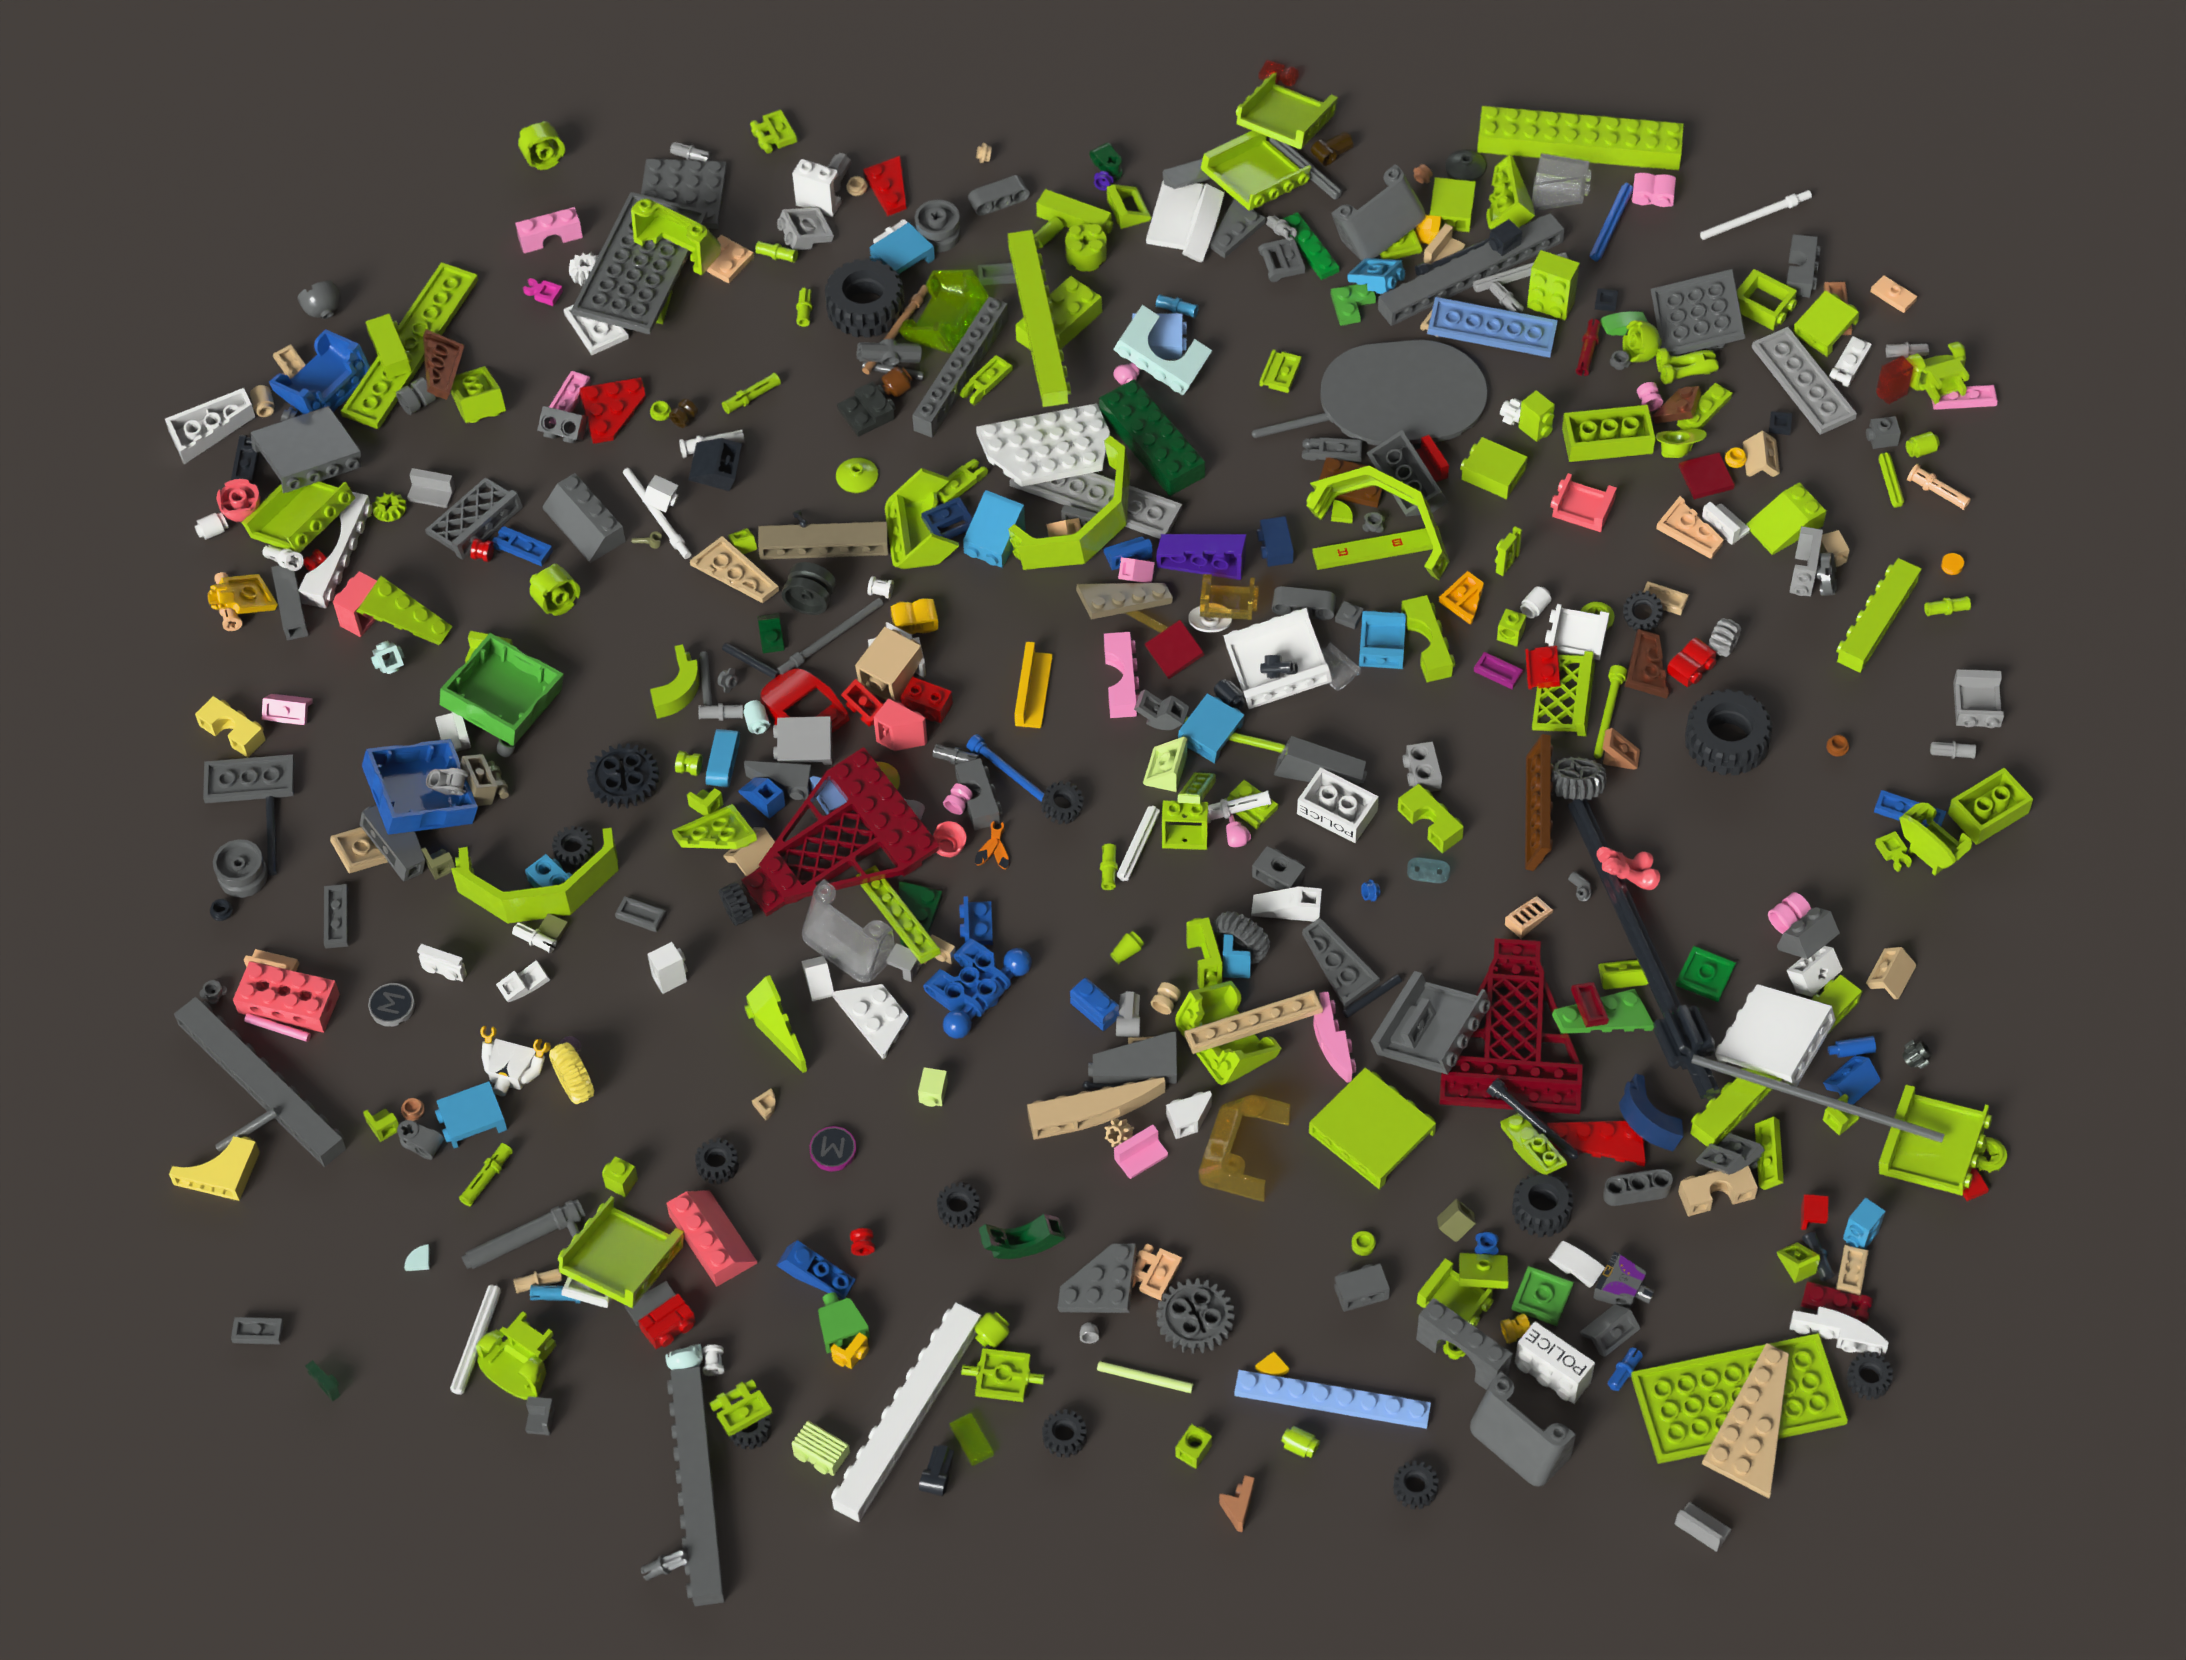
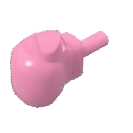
[1114,363,1142,385]
[1226,814,1251,847]

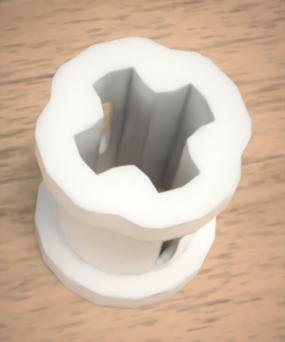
[868,576,894,599]
[702,1345,724,1376]

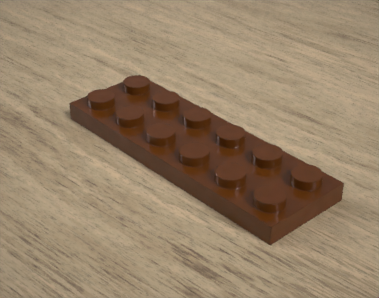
[1525,734,1553,871]

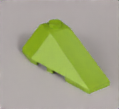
[1486,154,1535,229]

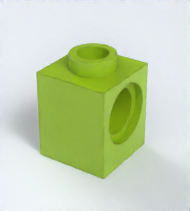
[1497,609,1526,646]
[1176,1424,1212,1469]

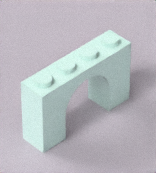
[1113,305,1212,395]

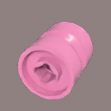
[1768,892,1811,934]

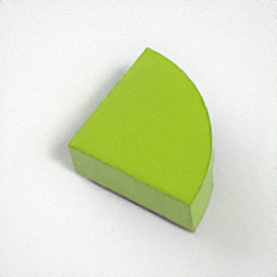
[1331,500,1353,523]

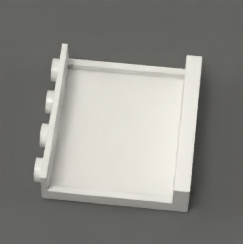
[1223,608,1332,709]
[1715,984,1835,1087]

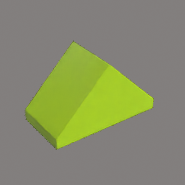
[1777,1242,1820,1283]

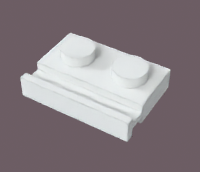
[417,944,467,982]

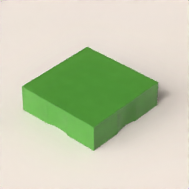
[439,633,563,746]

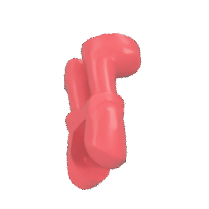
[1597,847,1660,890]

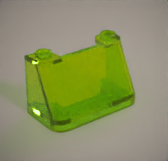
[899,269,988,354]

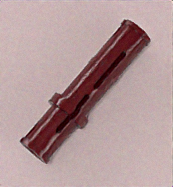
[1576,319,1601,376]

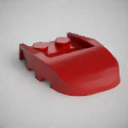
[760,669,850,733]

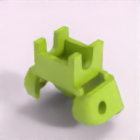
[1898,342,1969,404]
[1899,802,1973,875]
[475,1311,557,1400]

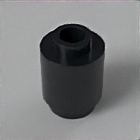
[1214,679,1245,709]

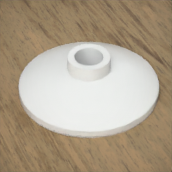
[1189,605,1232,632]

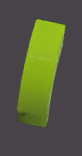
[650,644,700,719]

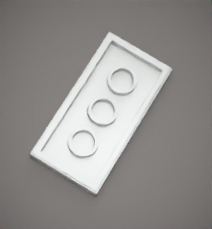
[1146,181,1203,250]

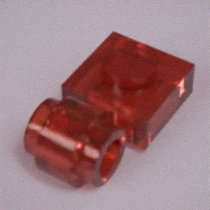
[1259,60,1299,86]

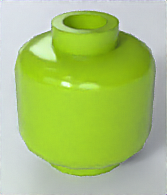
[974,1312,1010,1348]

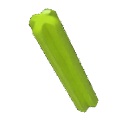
[1879,452,1904,508]

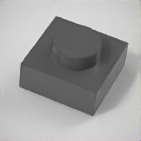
[1335,601,1364,629]

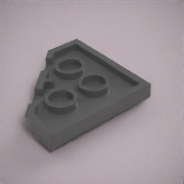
[1057,1244,1137,1313]

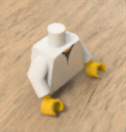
[481,1026,551,1096]

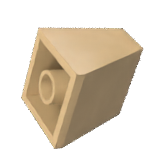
[855,627,923,702]

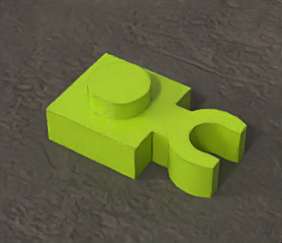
[1875,831,1912,872]

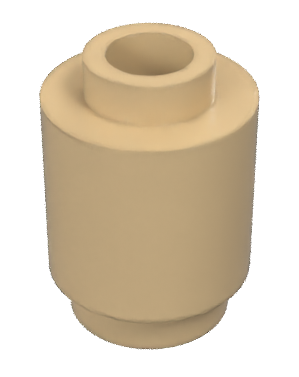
[250,385,275,417]

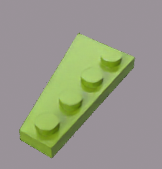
[356,576,452,645]

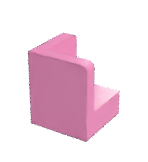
[1118,557,1155,583]

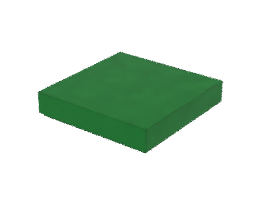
[1676,946,1736,1002]

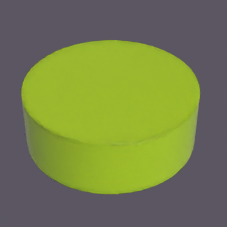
[1351,1231,1376,1256]

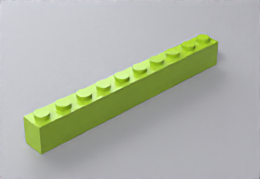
[1008,230,1071,407]
[1690,975,1862,1147]

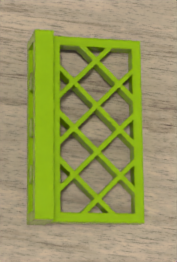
[1532,651,1595,736]

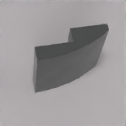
[1696,1133,1764,1175]

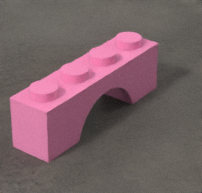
[1104,632,1139,718]

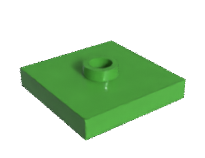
[1511,1266,1574,1326]

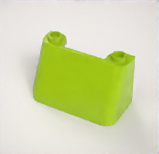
[631,199,721,275]
[1175,981,1282,1085]

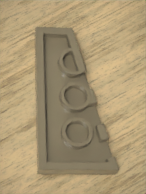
[1076,583,1173,619]

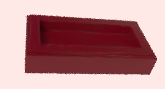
[1571,982,1609,1028]

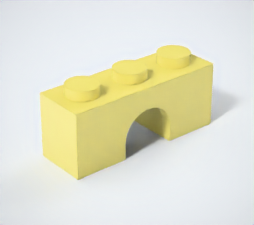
[195,696,266,758]

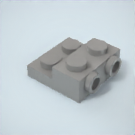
[777,208,834,250]

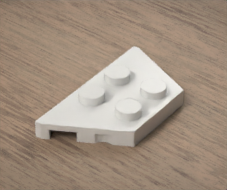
[833,984,909,1059]

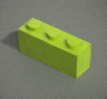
[365,314,413,379]

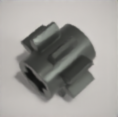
[1902,1039,1932,1069]

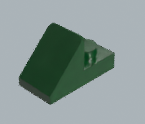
[757,613,784,654]

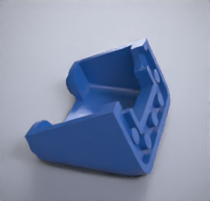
[269,329,370,414]

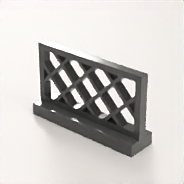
[425,478,523,560]

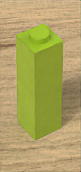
[1036,189,1113,235]

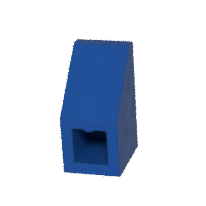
[739,777,785,819]

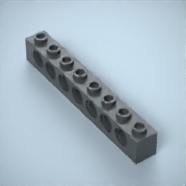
[912,297,1008,438]

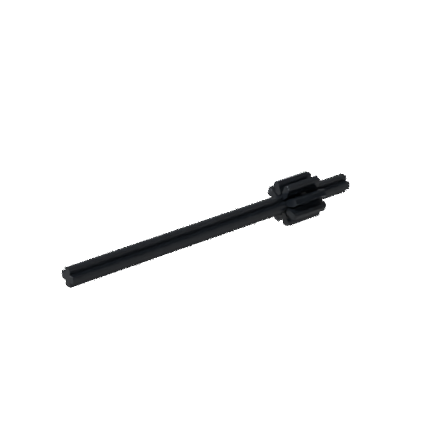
[1568,798,1720,1100]

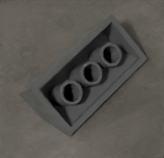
[1367,430,1448,517]
[543,473,626,563]

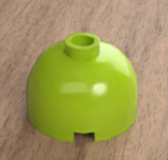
[1623,320,1662,363]

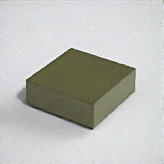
[538,914,569,943]

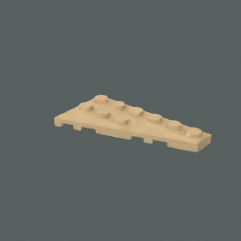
[1702,1343,1789,1498]

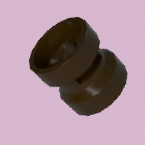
[669,399,698,428]

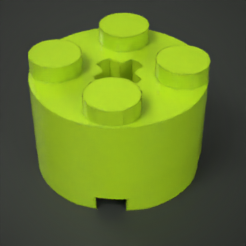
[518,121,565,170]
[1065,224,1107,272]
[530,564,580,616]

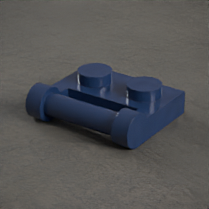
[921,497,973,539]

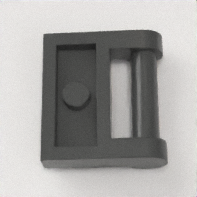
[1258,237,1305,282]

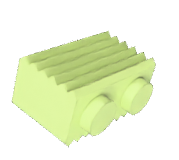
[792,1421,850,1476]

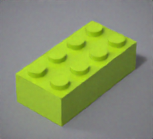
[1016,276,1102,350]
[1562,405,1655,462]

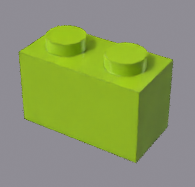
[1519,390,1555,442]

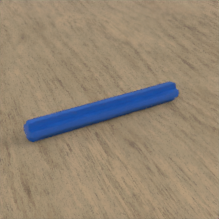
[1590,183,1633,261]

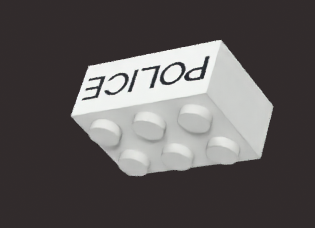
[1297,767,1379,843]
[1515,1322,1595,1404]

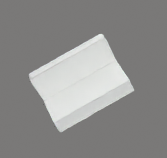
[1702,502,1750,545]
[435,712,471,752]

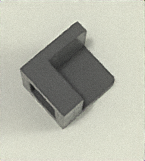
[526,1396,555,1435]

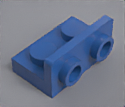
[959,896,993,945]

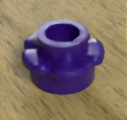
[1094,171,1113,190]

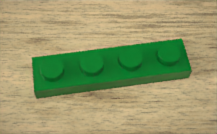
[1283,212,1339,280]

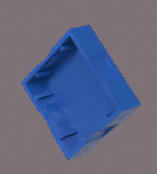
[362,739,478,835]

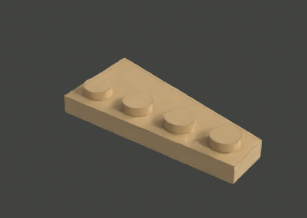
[690,536,779,603]

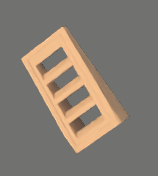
[1505,896,1553,939]

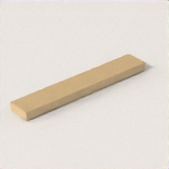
[1185,990,1323,1054]

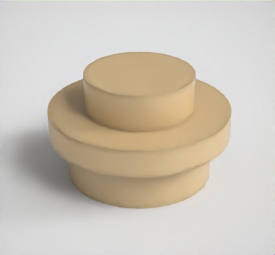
[976,143,991,163]
[847,176,867,196]

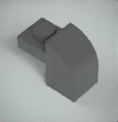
[1134,689,1189,730]

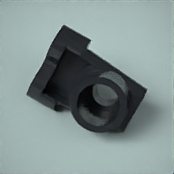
[1260,655,1298,678]

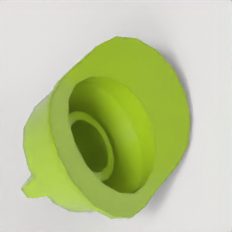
[1656,429,1707,458]

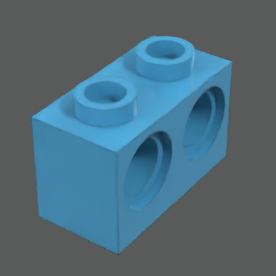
[525,854,572,888]
[1843,1198,1885,1249]

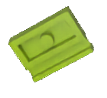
[1260,350,1302,393]
[1495,526,1522,576]
[1224,780,1278,829]

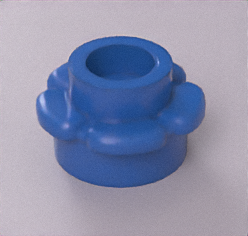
[1361,880,1380,902]

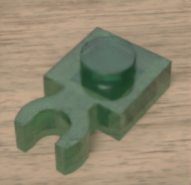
[305,1360,340,1401]

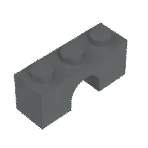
[1786,234,1820,298]
[955,758,1002,831]

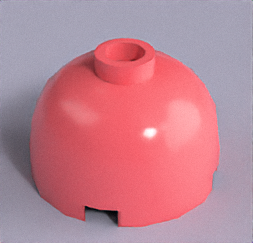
[216,479,261,522]

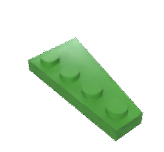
[1552,989,1654,1033]

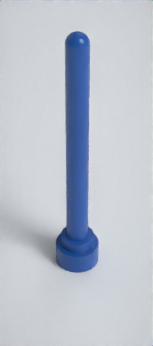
[966,734,1044,801]

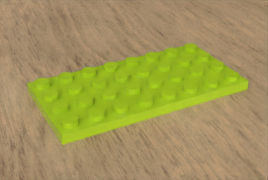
[1631,1334,1848,1464]

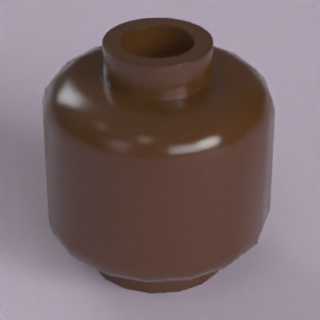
[882,367,913,398]

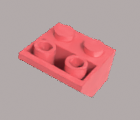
[874,698,927,751]

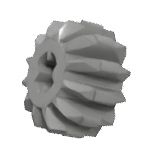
[1709,618,1741,657]

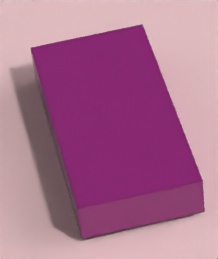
[1474,652,1523,689]

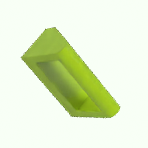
[1107,184,1151,229]

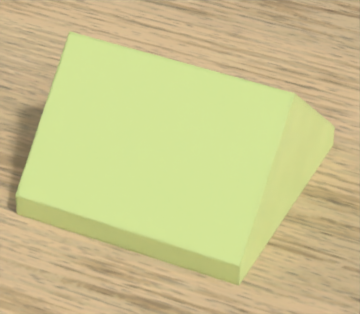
[1143,737,1187,792]

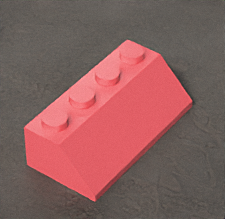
[666,1190,757,1287]

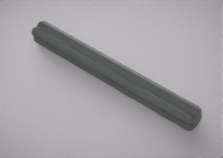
[1269,138,1342,200]

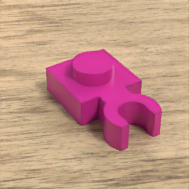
[523,278,563,306]

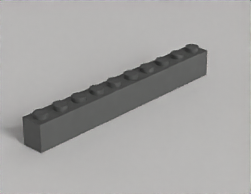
[1378,213,1564,326]
[174,997,346,1167]
[667,1367,724,1606]

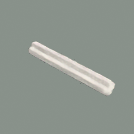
[1117,806,1160,881]

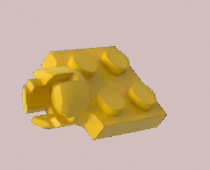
[208,574,278,614]

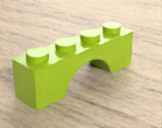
[1401,595,1455,682]

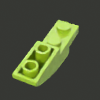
[1500,1113,1567,1175]

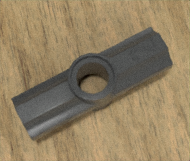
[856,339,922,366]

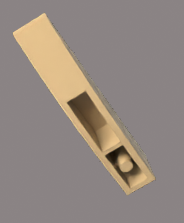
[1027,1077,1165,1140]

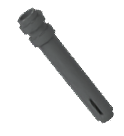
[461,1199,585,1269]

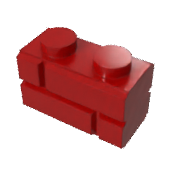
[638,1294,696,1349]

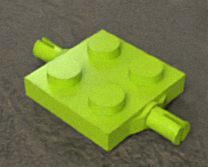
[961,1348,1044,1402]

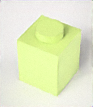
[918,1068,948,1107]

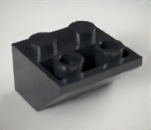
[688,438,742,491]

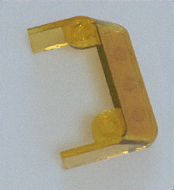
[1199,1095,1291,1202]

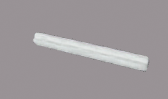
[451,1285,501,1395]

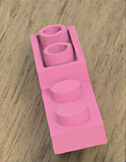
[1313,992,1356,1082]

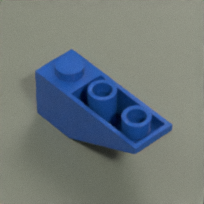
[776,1240,856,1299]

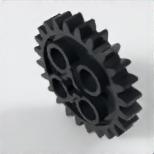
[587,743,660,809]

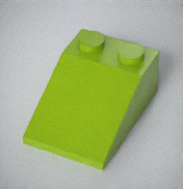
[451,366,506,423]
[1746,482,1826,555]

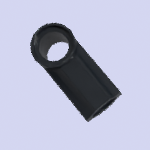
[919,1445,954,1497]

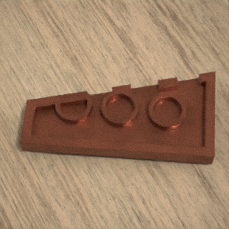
[423,329,465,400]

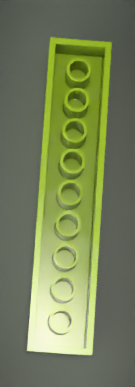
[1477,106,1684,170]

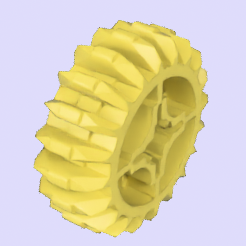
[549,1042,594,1104]

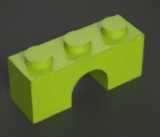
[1398,784,1464,853]

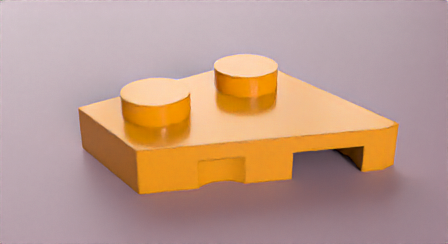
[1439,571,1484,625]

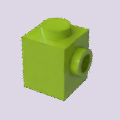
[602,1156,638,1198]

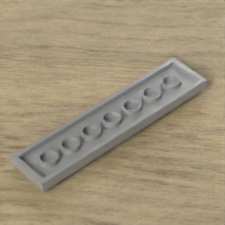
[1010,473,1182,539]

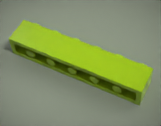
[1836,558,1921,673]

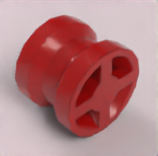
[471,538,494,562]
[303,549,327,572]
[850,1228,875,1256]

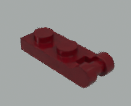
[1801,1281,1873,1323]

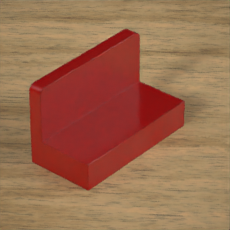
[1416,435,1449,482]

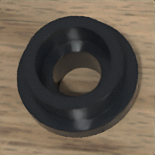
[210,899,233,921]

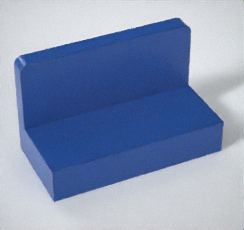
[1104,537,1152,570]
[1823,1055,1880,1105]

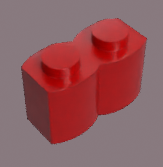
[1667,637,1716,687]

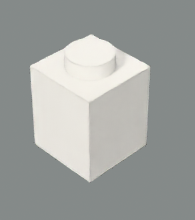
[642,475,679,512]

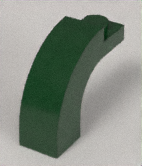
[979,1214,1065,1259]

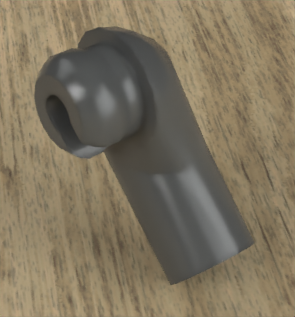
[1568,871,1591,901]

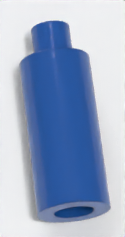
[1828,1036,1876,1058]

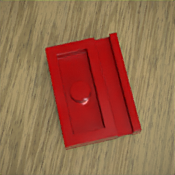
[1525,646,1560,690]

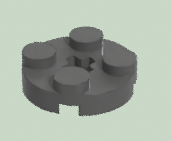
[1817,552,1837,596]

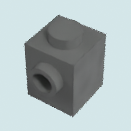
[1866,416,1901,449]

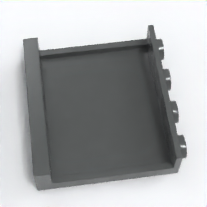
[251,406,362,493]
[1371,971,1491,1075]

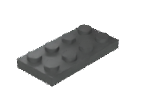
[203,754,294,803]

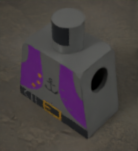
[1593,1251,1655,1309]

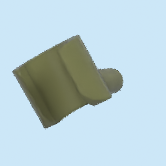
[632,532,662,549]

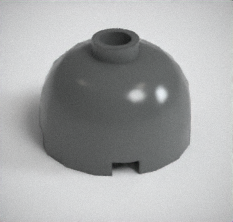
[297,280,341,319]

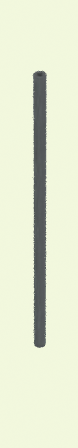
[1691,1054,1944,1143]

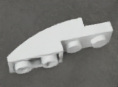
[1789,1307,1888,1357]

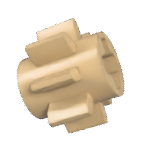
[1105,1118,1134,1147]

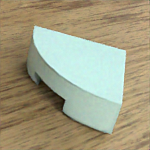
[404,1244,430,1271]

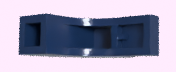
[1619,1074,1684,1151]

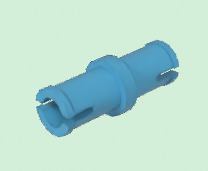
[1156,294,1199,318]

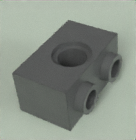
[1252,846,1305,891]

